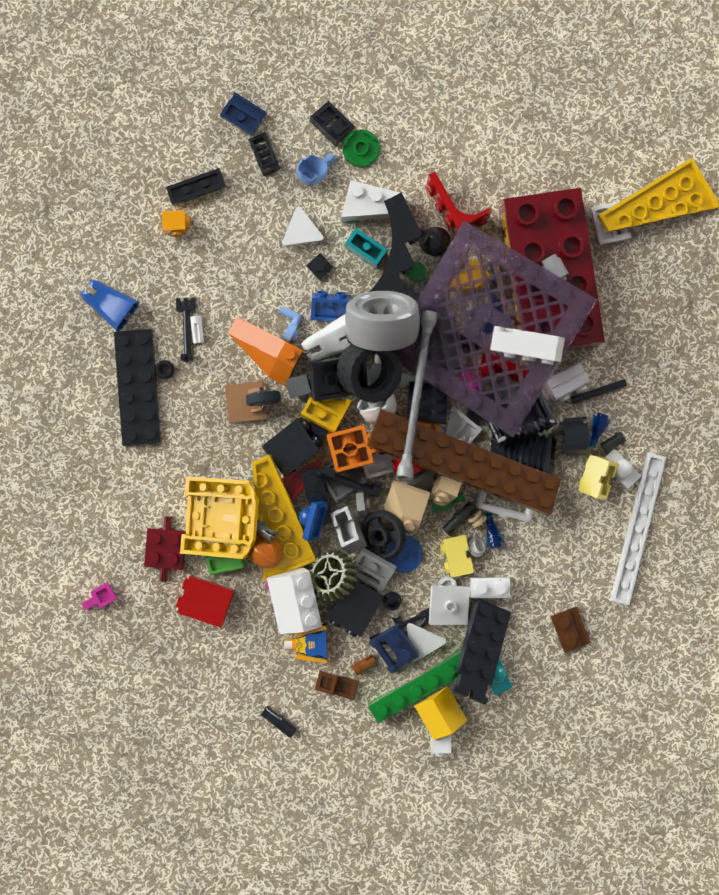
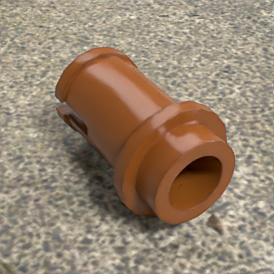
[352,654,377,676]

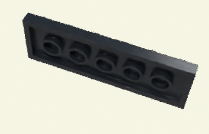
[114,329,161,446]

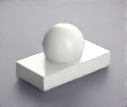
[604,448,641,489]

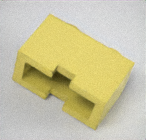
[578,454,619,500]
[440,534,474,578]

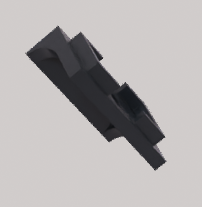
[309,101,355,147]

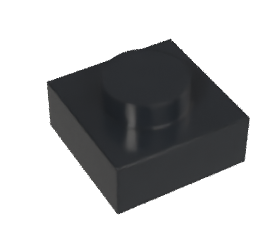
[306,253,333,280]

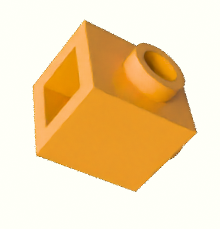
[162,210,191,237]

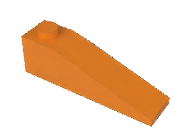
[228,317,304,386]

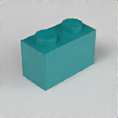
[345,228,388,269]

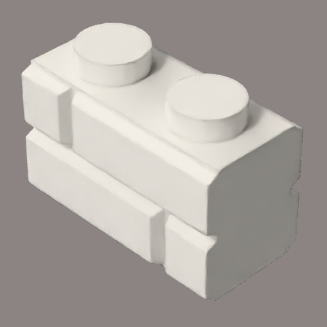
[543,362,590,403]
[469,577,510,598]

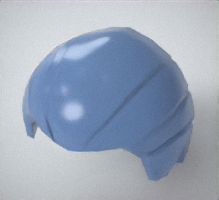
[296,153,337,186]

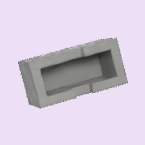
[330,506,367,554]

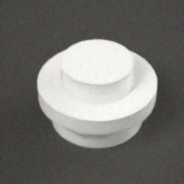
[468,538,486,557]

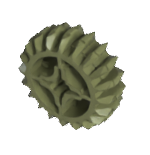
[309,550,358,602]

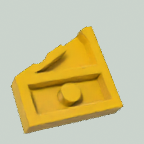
[300,397,352,433]

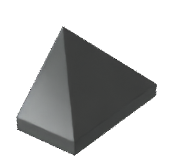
[407,470,434,492]

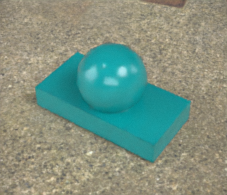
[491,658,512,695]

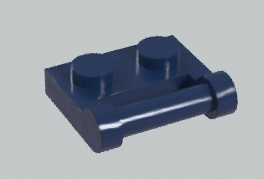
[369,623,419,673]

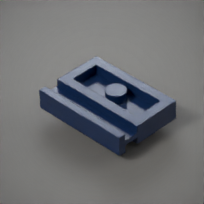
[220,92,267,137]

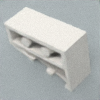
[341,180,406,222]

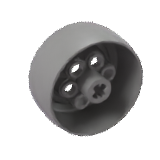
[345,291,420,351]

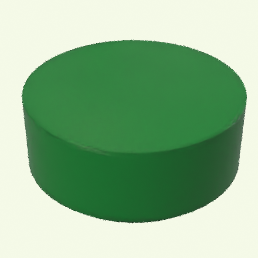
[407,262,426,282]

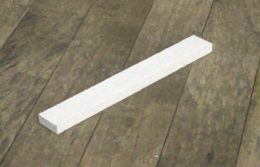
[610,452,666,606]

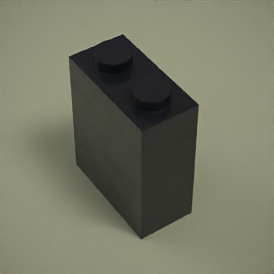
[262,417,325,477]
[328,580,384,637]

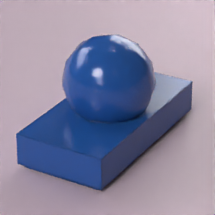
[299,501,328,541]

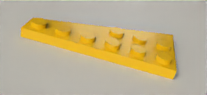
[597,158,719,233]
[252,454,316,582]

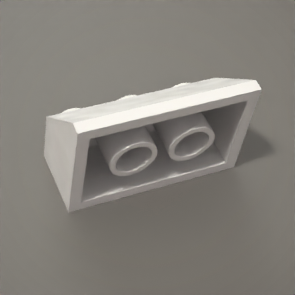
[267,567,322,634]

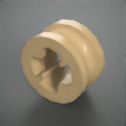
[467,509,487,528]

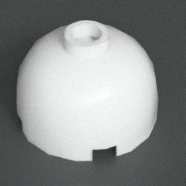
[357,394,397,424]

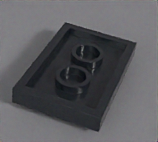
[309,357,368,402]
[407,381,447,425]

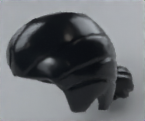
[419,227,451,257]

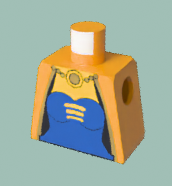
[284,624,328,663]

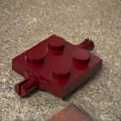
[144,516,185,582]

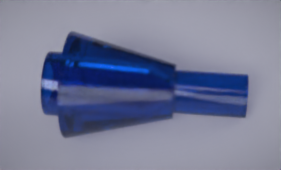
[588,412,611,448]
[484,513,505,549]

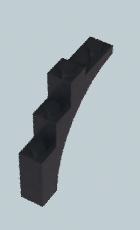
[369,192,422,295]

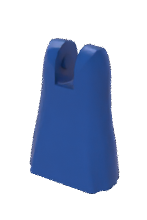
[80,279,139,332]

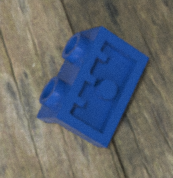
[311,291,351,322]

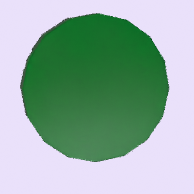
[343,129,380,168]

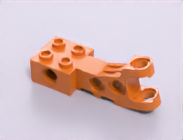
[327,421,439,473]

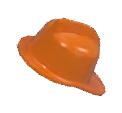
[247,535,283,568]

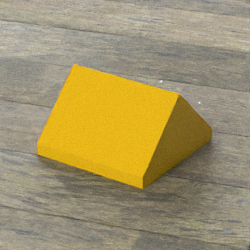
[414,686,468,740]

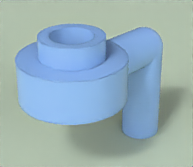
[279,306,302,343]

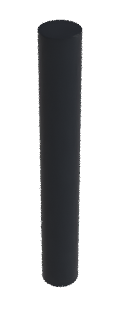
[570,379,627,404]

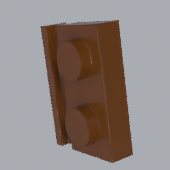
[550,606,591,653]

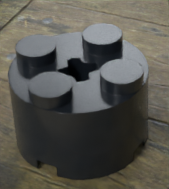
[559,416,590,457]

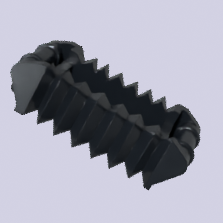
[482,389,557,447]
[490,433,557,476]

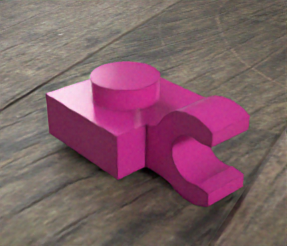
[81,582,118,610]

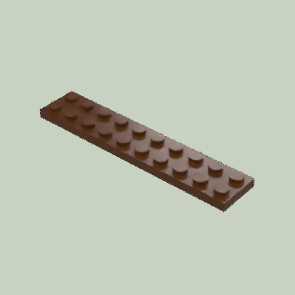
[367,409,561,516]

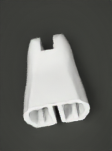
[301,314,350,361]

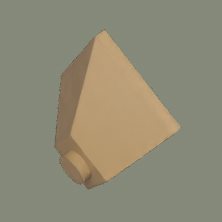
[384,480,430,533]

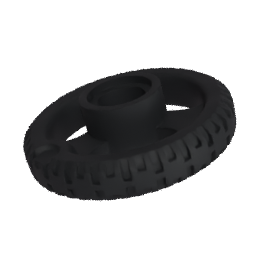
[360,510,406,560]

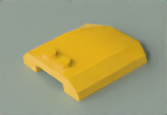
[180,476,259,559]

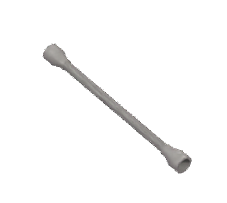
[396,311,437,480]

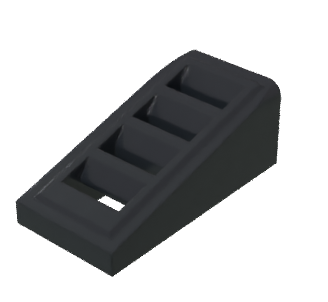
[248,132,280,176]

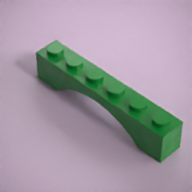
[368,649,461,723]

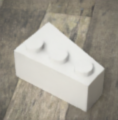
[490,326,565,365]

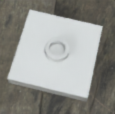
[429,585,470,625]

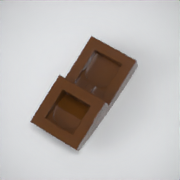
[315,671,359,700]

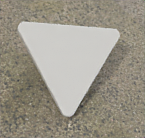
[282,206,324,246]
[407,623,446,662]

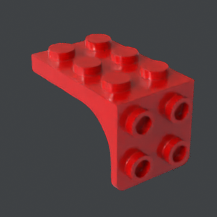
[425,171,492,237]

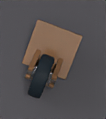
[225,381,281,424]

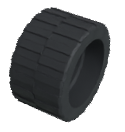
[337,343,403,403]

